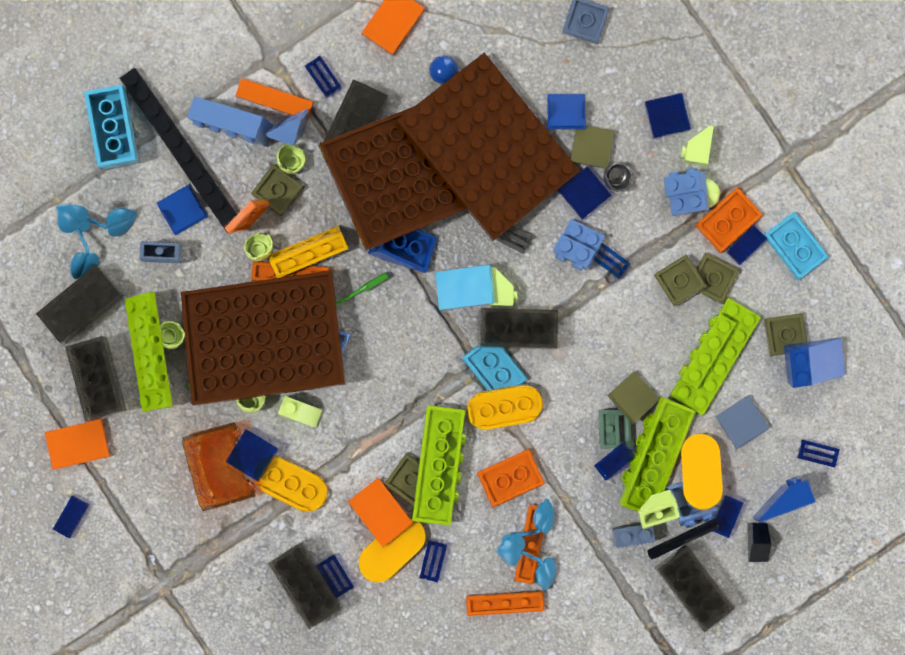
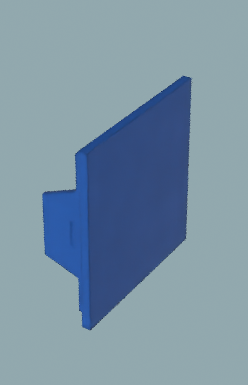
[547,94,586,129]
[156,184,208,236]

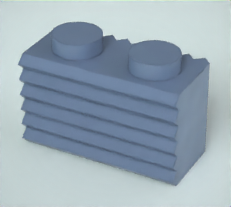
[139,241,183,264]
[612,524,655,548]

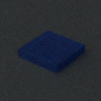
[644,93,691,139]
[558,166,611,220]
[226,429,279,482]

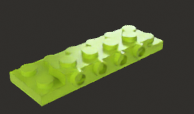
[125,292,172,412]
[669,298,761,416]
[618,397,695,512]
[412,405,466,526]

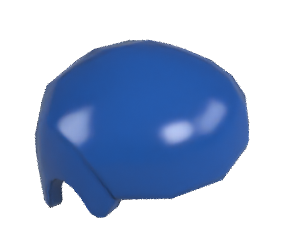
[429,55,460,85]

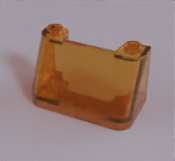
[182,422,256,511]

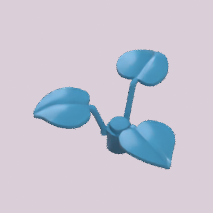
[56,204,136,280]
[496,498,556,590]

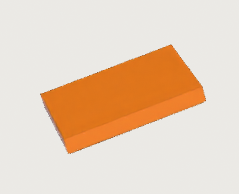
[361,0,425,56]
[695,187,763,253]
[224,199,271,233]
[45,419,110,470]
[477,449,545,508]
[348,478,414,547]

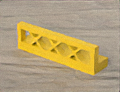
[269,225,348,278]

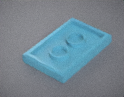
[763,212,829,280]
[435,265,495,310]
[462,334,527,390]

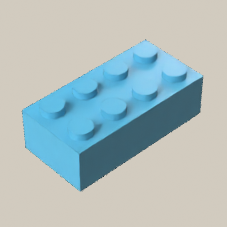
[84,85,140,170]

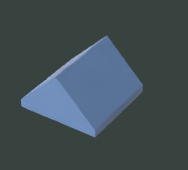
[266,108,309,146]

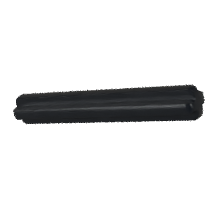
[647,519,719,559]

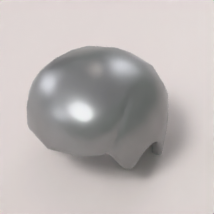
[603,162,632,192]

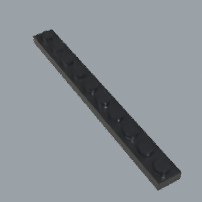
[119,67,237,234]

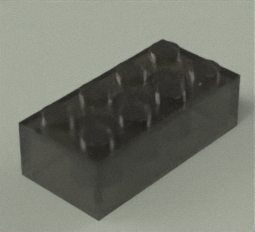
[324,79,388,141]
[36,265,124,344]
[478,308,558,350]
[65,336,127,421]
[268,541,343,629]
[654,545,735,633]

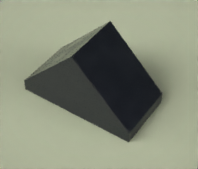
[747,523,771,562]

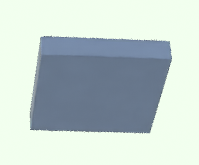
[562,0,610,45]
[715,396,769,449]

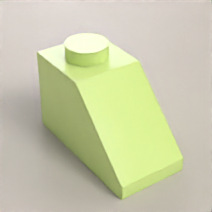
[680,126,714,167]
[490,267,517,307]
[278,396,322,428]
[638,490,680,529]

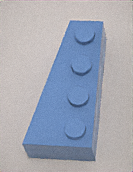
[187,96,274,148]

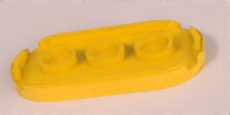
[466,384,543,430]
[681,434,723,510]
[254,456,327,512]
[359,517,425,582]

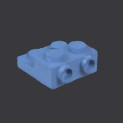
[664,168,709,216]
[553,219,605,271]
[667,482,717,528]

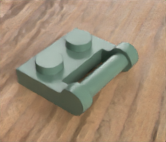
[598,410,635,449]

